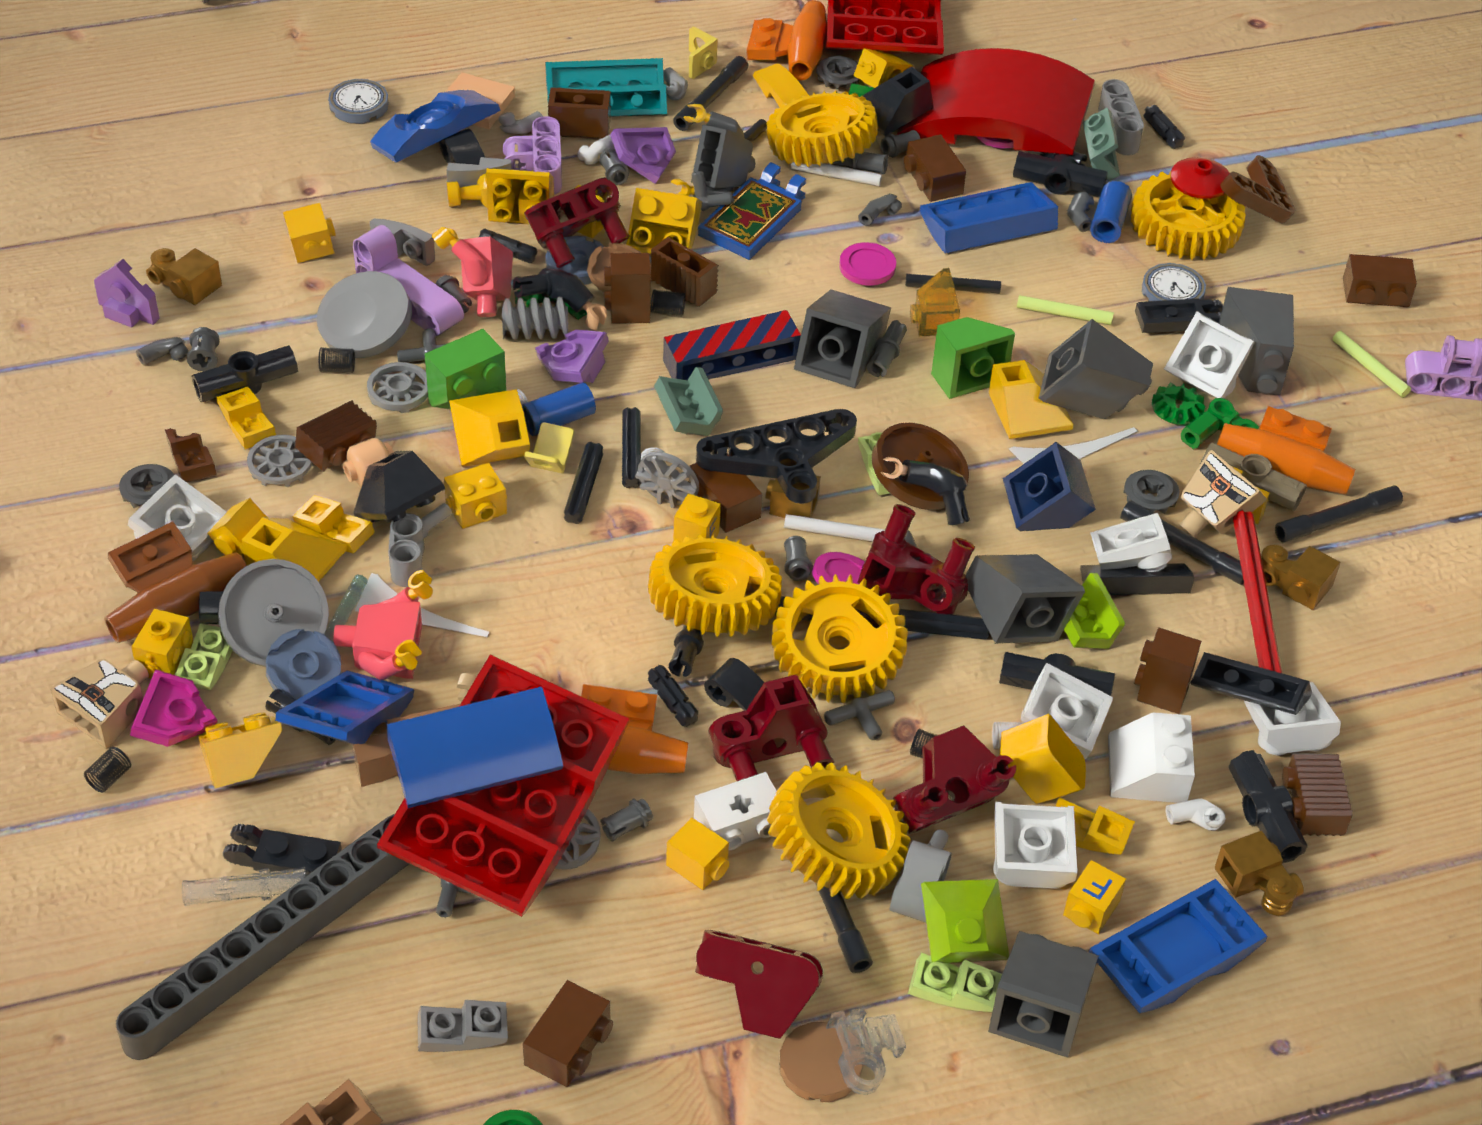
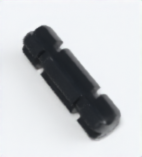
[1143,105,1185,149]
[478,229,537,263]
[648,665,698,727]

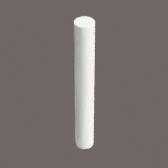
[791,162,882,186]
[784,514,885,542]

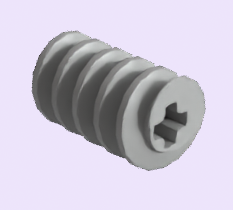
[502,297,569,339]

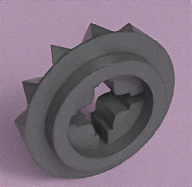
[816,56,860,89]
[119,464,174,508]
[1123,470,1179,514]

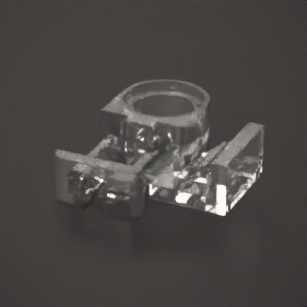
[826,1009,906,1095]

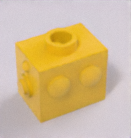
[853,48,914,88]
[283,203,336,263]
[444,462,507,529]
[131,609,193,679]

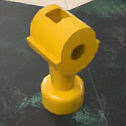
[447,173,488,208]

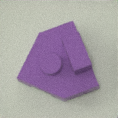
[610,127,676,184]
[94,259,160,328]
[535,330,609,383]

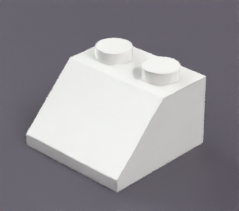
[1108,712,1195,803]

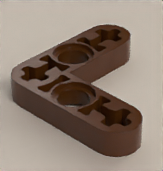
[1220,155,1296,224]

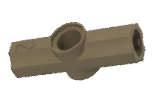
[1200,442,1307,511]

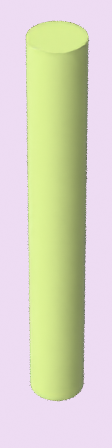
[1017,295,1114,325]
[1332,331,1411,398]

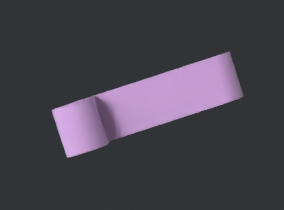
[353,225,464,336]

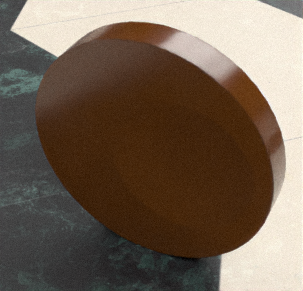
[872,423,969,510]

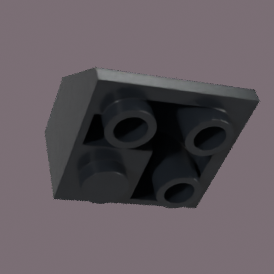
[862,67,933,136]
[353,451,445,523]

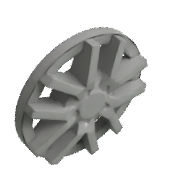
[247,435,313,487]
[635,452,699,508]

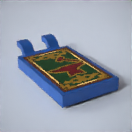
[698,162,806,260]

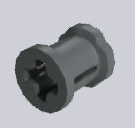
[187,327,220,371]

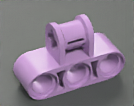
[503,116,562,195]
[1405,335,1482,401]

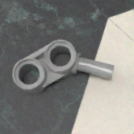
[388,503,452,587]
[890,830,952,923]

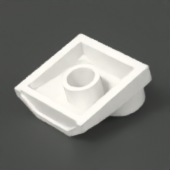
[1164,312,1255,399]
[128,474,226,561]
[1090,513,1172,572]
[1021,663,1113,759]
[1244,682,1341,756]
[993,802,1077,889]

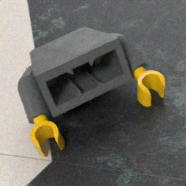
[671,104,756,197]

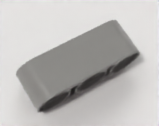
[1098,79,1144,155]

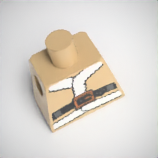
[1179,450,1267,538]
[50,659,149,749]

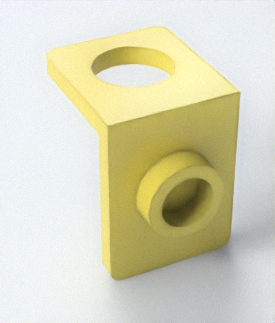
[689,27,718,79]
[524,422,574,474]

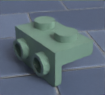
[1083,108,1120,181]
[654,367,723,436]

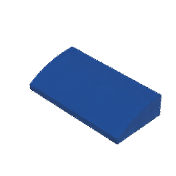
[920,182,1058,253]
[387,687,563,808]

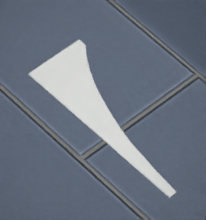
[1009,427,1138,464]
[355,573,489,637]

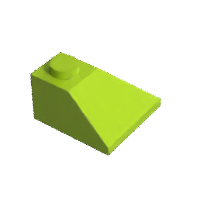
[921,879,1009,963]

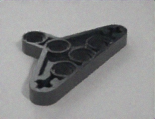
[696,409,857,504]

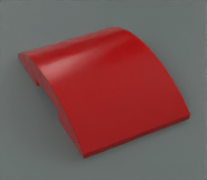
[826,0,944,55]
[896,48,1095,155]
[377,654,629,917]

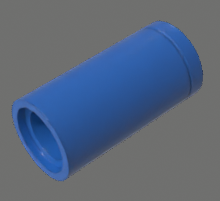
[1090,181,1132,243]
[522,382,596,436]

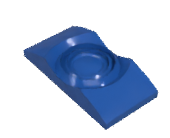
[370,90,501,163]
[275,671,414,744]
[1089,879,1268,1013]

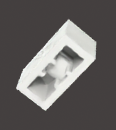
[694,772,777,850]

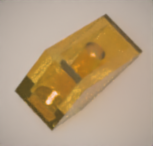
[910,268,960,337]

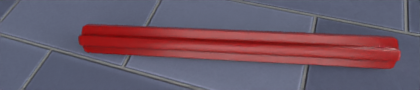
[1233,510,1282,673]

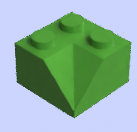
[931,317,1015,399]
[425,329,506,409]

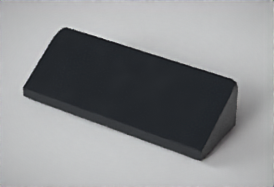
[1080,563,1194,595]
[1190,652,1312,715]

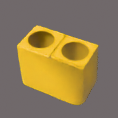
[1000,714,1086,804]

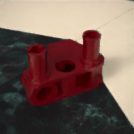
[524,177,630,268]
[857,504,975,614]
[708,674,835,781]
[893,725,1016,834]
[695,930,823,1039]

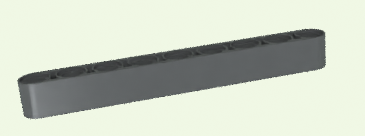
[116,814,410,1060]

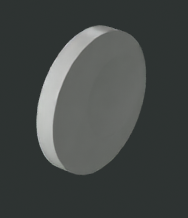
[317,271,412,358]
[218,559,329,667]

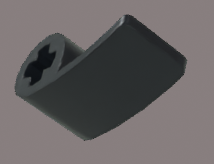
[439,128,485,165]
[704,658,764,711]

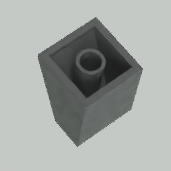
[1219,287,1294,396]
[794,289,891,388]
[1039,319,1153,419]
[965,554,1085,644]
[988,931,1098,1058]

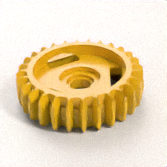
[767,90,878,167]
[1131,171,1246,260]
[648,534,782,637]
[772,574,908,704]
[767,762,911,899]

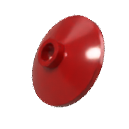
[1170,157,1230,199]

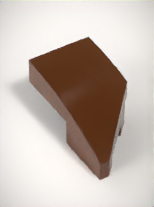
[165,428,217,482]

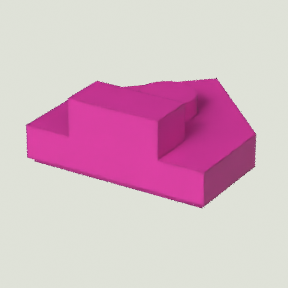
[130,669,218,747]

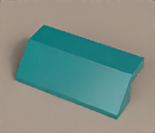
[545,58,667,117]

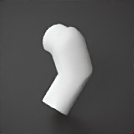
[578,134,615,165]
[1165,798,1225,830]

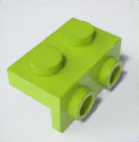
[1064,573,1125,649]

